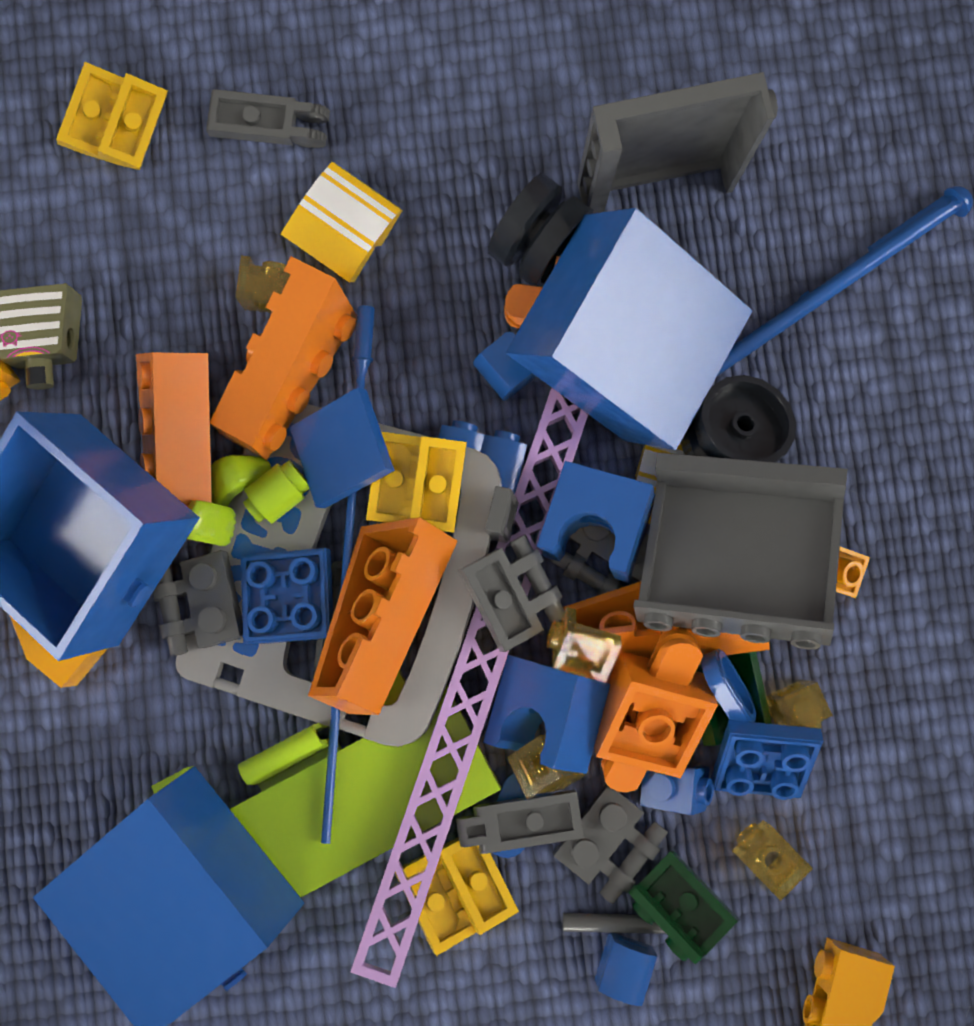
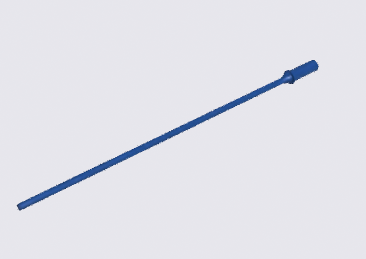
[321,305,375,844]

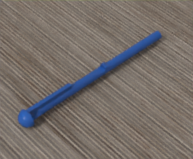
[717,186,973,376]

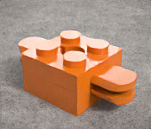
[594,628,718,792]

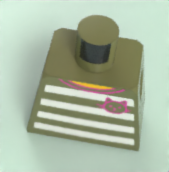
[0,283,82,390]

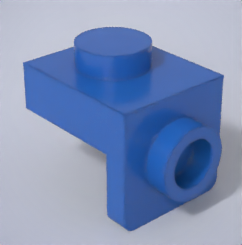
[640,765,714,815]

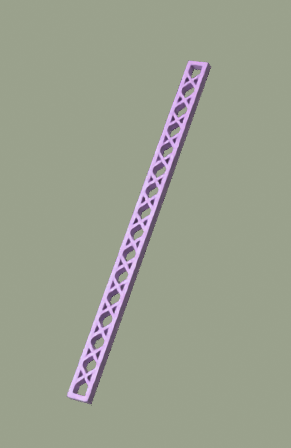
[351,387,588,988]

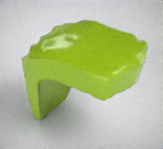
[211,455,272,507]
[187,500,236,546]

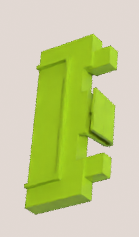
[151,669,501,898]

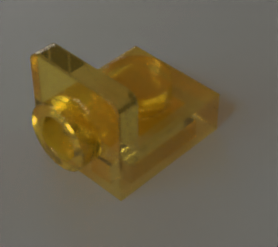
[547,607,622,683]

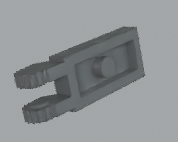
[206,89,330,149]

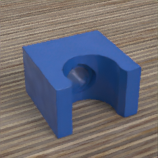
[537,461,655,582]
[483,655,610,774]

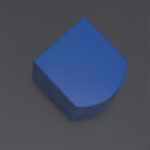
[473,332,537,401]
[595,933,657,1006]

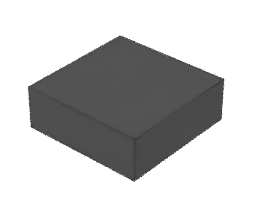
[485,486,519,543]

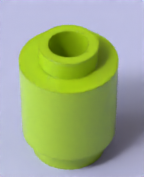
[243,460,310,524]

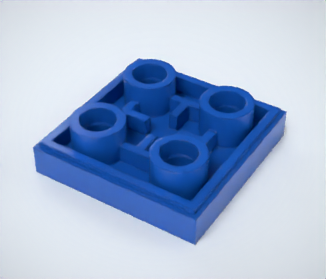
[290,387,395,508]
[240,548,334,645]
[711,720,823,800]

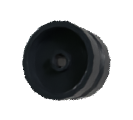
[488,173,594,286]
[681,375,796,463]

